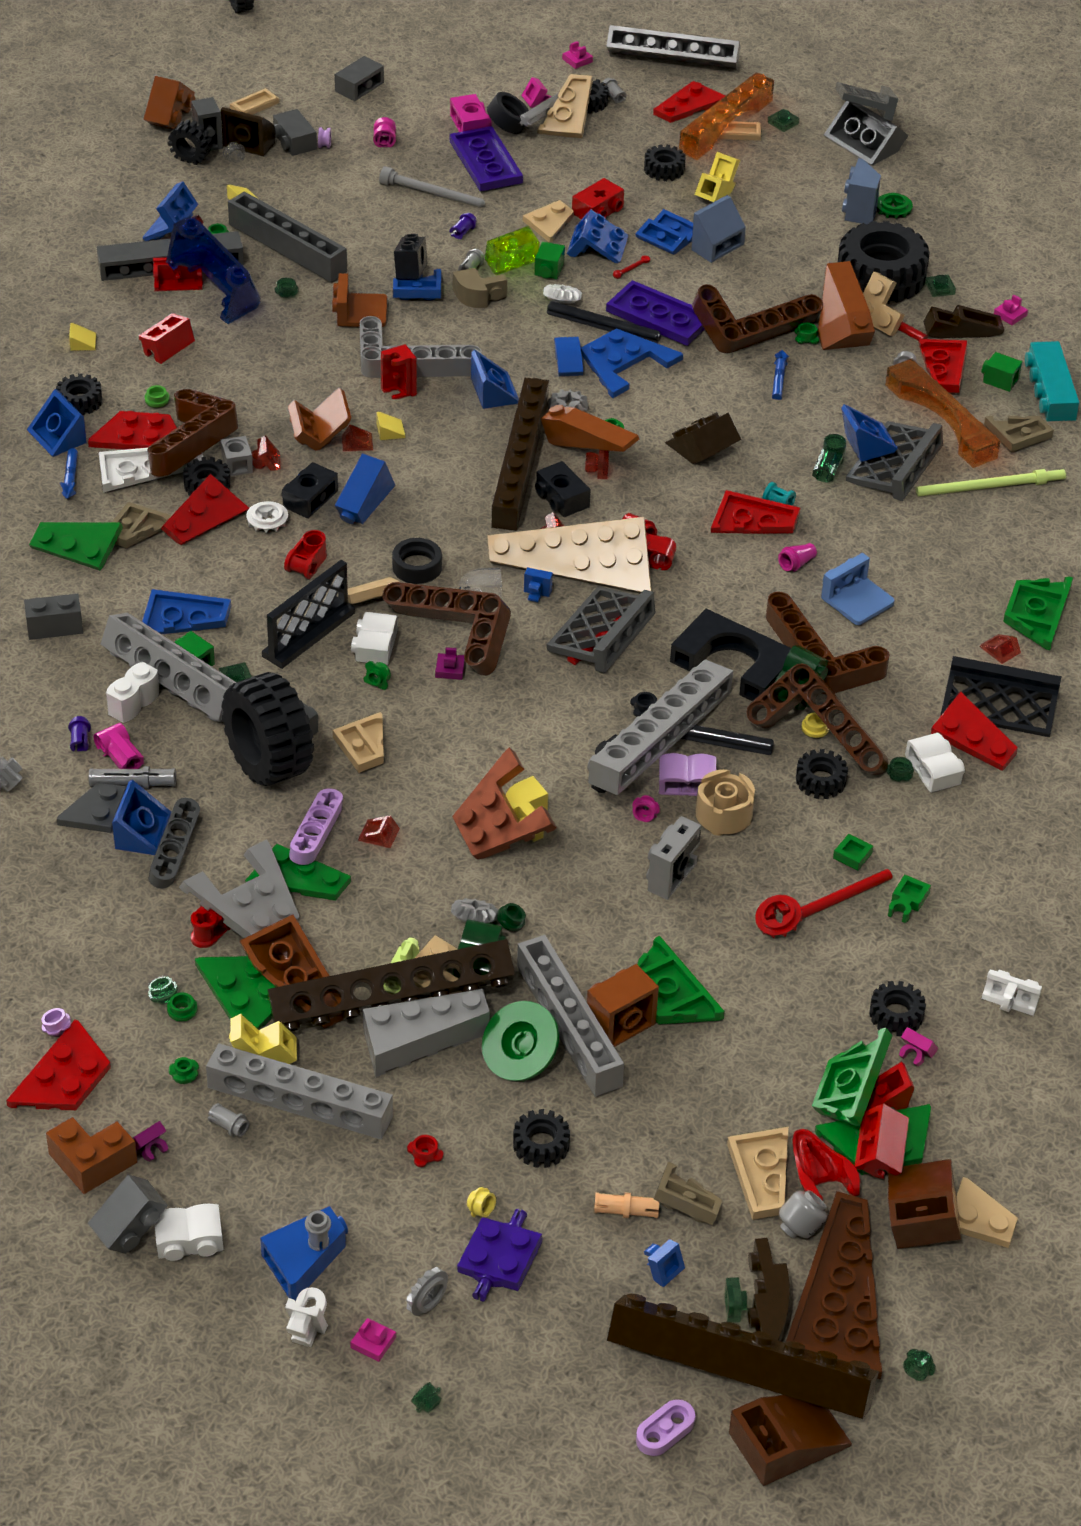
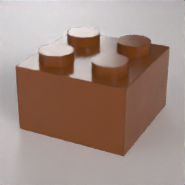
[587,964,659,1047]

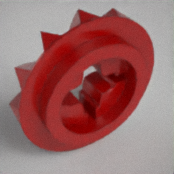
[755,895,802,938]

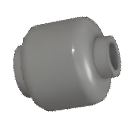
[779,1190,827,1239]

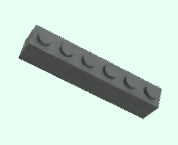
[228,191,347,282]
[97,231,244,281]

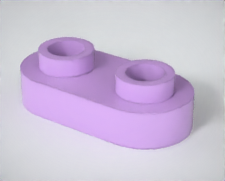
[636,1400,695,1456]

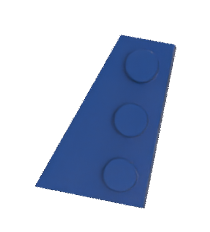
[142,589,231,634]

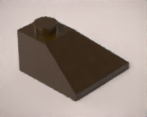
[221,107,275,157]

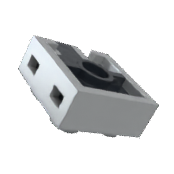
[646,816,701,900]

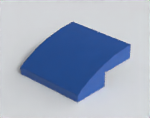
[635,209,693,255]

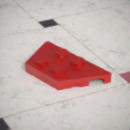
[88,411,177,450]
[6,1019,111,1111]

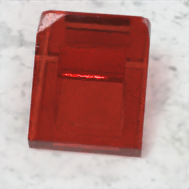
[342,424,373,451]
[980,634,1021,664]
[358,815,400,848]

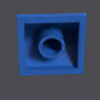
[471,349,519,409]
[27,389,87,457]
[841,404,897,462]
[112,780,171,855]

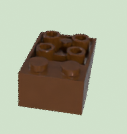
[888,1159,961,1249]
[729,1395,852,1486]

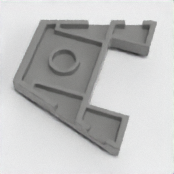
[179,839,300,938]

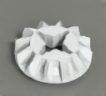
[543,284,582,303]
[246,501,288,533]

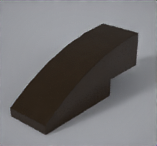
[923,305,1005,339]

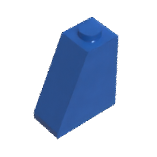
[335,453,395,524]
[260,1206,348,1300]

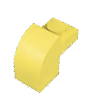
[695,152,740,202]
[506,776,548,842]
[229,1014,297,1064]

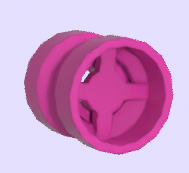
[373,117,396,147]

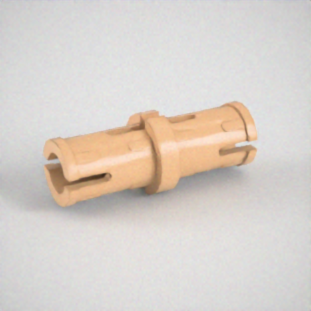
[594,1192,659,1218]

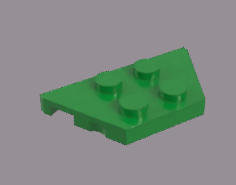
[1003,577,1073,650]
[637,936,725,1024]
[195,956,276,1029]
[812,1028,893,1126]
[815,1104,931,1175]

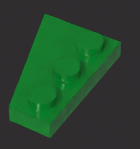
[29,522,123,571]
[245,844,351,901]

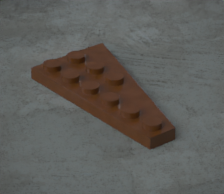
[786,1191,882,1380]

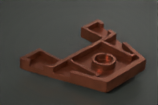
[452,747,557,859]

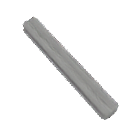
[519,93,559,127]

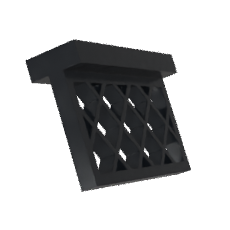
[262,560,355,669]
[940,656,1062,737]

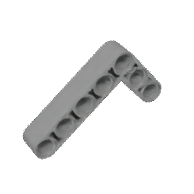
[360,316,482,378]

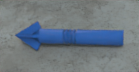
[772,350,789,400]
[60,448,78,499]

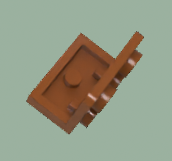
[332,273,387,327]
[288,388,351,451]

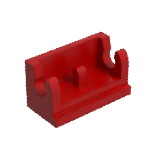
[153,256,203,291]
[138,313,195,364]
[381,344,417,399]
[855,1103,909,1179]

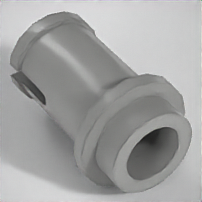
[603,78,627,103]
[458,249,484,271]
[208,1103,249,1137]
[305,1211,331,1251]

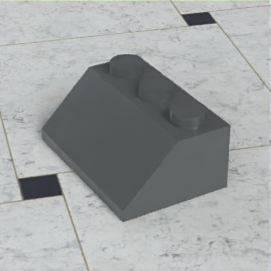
[824,101,908,165]

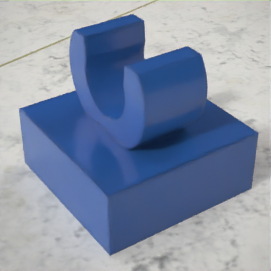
[524,567,553,602]
[644,1239,685,1287]

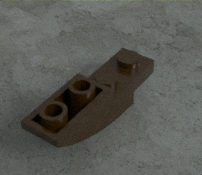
[747,1238,790,1342]

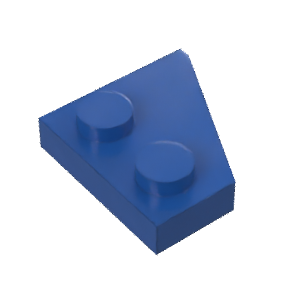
[393,269,441,300]

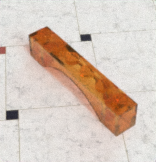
[679,73,774,160]
[885,359,1000,468]

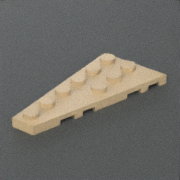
[487,517,652,593]

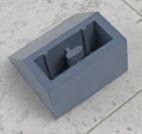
[842,158,881,224]
[691,195,746,263]

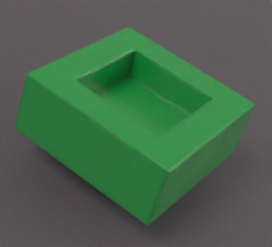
[833,834,873,871]

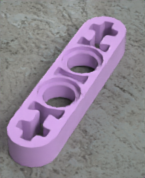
[289,789,343,865]

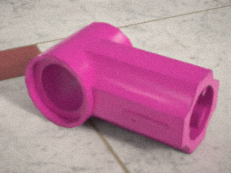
[93,723,144,769]

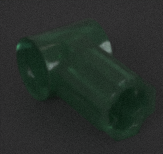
[812,434,846,483]

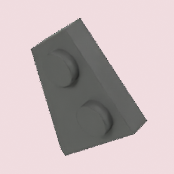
[57,782,126,833]

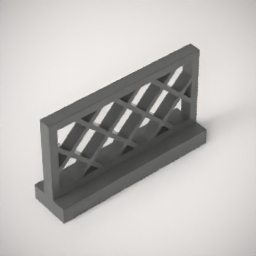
[835,82,898,121]
[846,421,943,502]
[547,586,656,673]

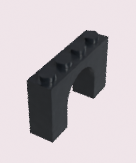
[670,608,791,702]

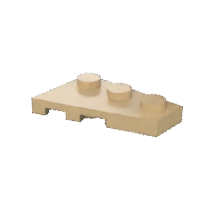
[537,74,593,138]
[727,1127,789,1220]

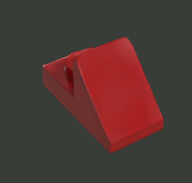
[866,1061,915,1111]

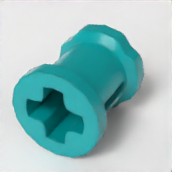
[762,482,796,506]

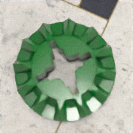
[877,193,913,219]

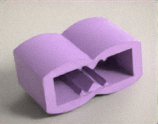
[659,753,716,796]

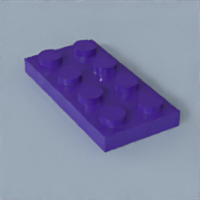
[449,126,523,191]
[606,280,705,346]

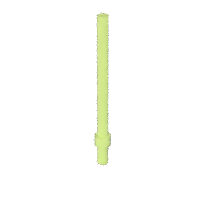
[916,469,1066,497]

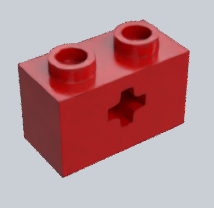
[572,178,624,220]

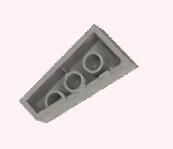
[363,989,490,1078]

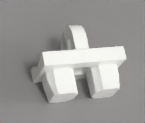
[981,969,1042,1016]
[285,1288,328,1347]

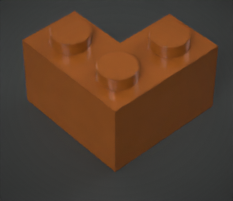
[143,76,195,130]
[46,1117,137,1194]

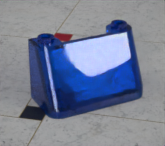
[166,218,261,324]

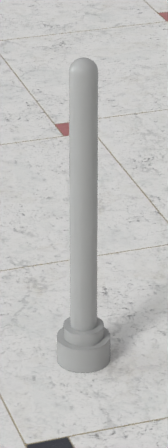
[379,166,485,207]

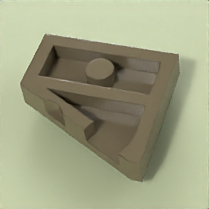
[984,416,1054,452]
[112,502,172,548]
[654,1161,722,1225]

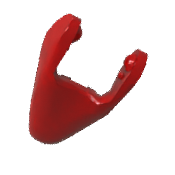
[792,1129,860,1201]

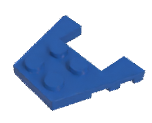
[581,328,683,398]

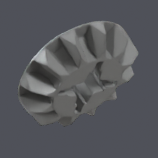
[548,389,588,412]
[451,898,498,923]
[406,1267,448,1316]

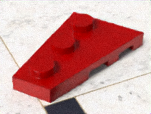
[653,81,729,123]
[919,339,967,393]
[161,474,249,545]
[711,490,800,534]
[931,691,1018,771]

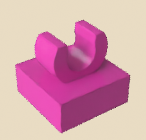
[562,41,593,69]
[521,77,551,108]
[994,295,1028,325]
[899,1027,938,1066]
[350,1318,396,1362]

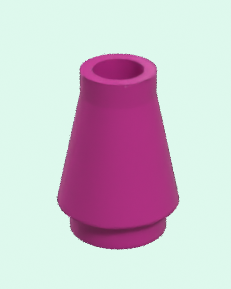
[778,543,817,572]

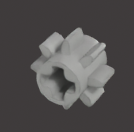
[0,756,22,792]

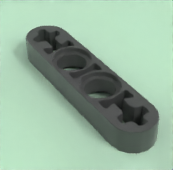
[148,798,200,889]

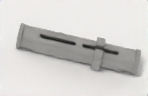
[89,766,176,789]

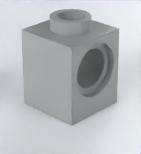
[221,436,253,476]

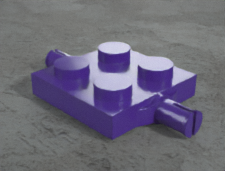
[457,1209,543,1302]

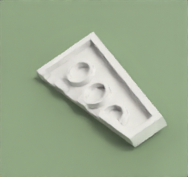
[99,448,203,493]

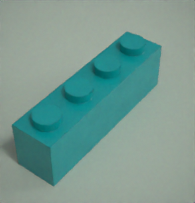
[1025,341,1079,421]

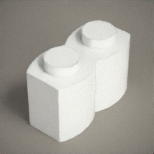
[351,612,398,665]
[106,662,160,723]
[905,733,965,793]
[155,1204,224,1261]

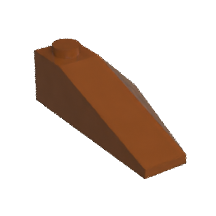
[818,261,875,350]
[541,405,640,452]
[240,914,343,1029]

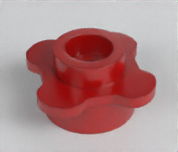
[407,1135,443,1167]

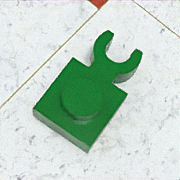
[888,874,931,923]

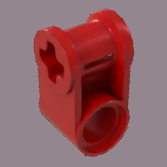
[284,530,327,580]
[646,533,677,571]
[191,906,231,948]

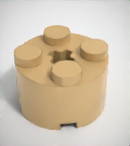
[696,769,755,836]

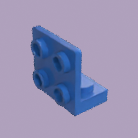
[142,181,198,241]
[567,209,628,263]

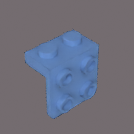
[821,553,894,625]

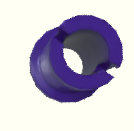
[450,213,477,240]
[68,716,91,752]

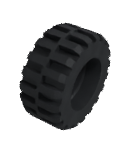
[838,221,930,304]
[221,672,314,786]

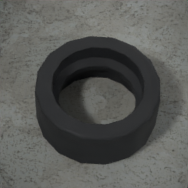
[487,92,529,134]
[392,538,442,584]

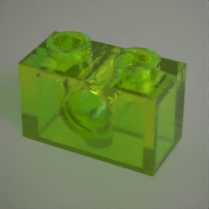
[485,226,540,275]

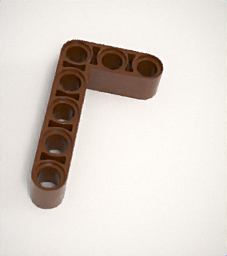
[692,284,823,353]
[147,389,238,477]
[382,582,511,676]
[766,592,890,695]
[747,663,889,775]

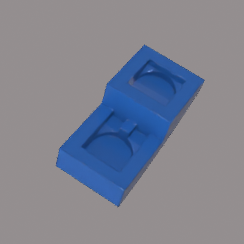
[554,337,583,376]

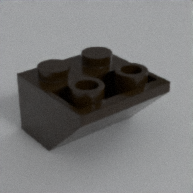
[665,412,741,464]

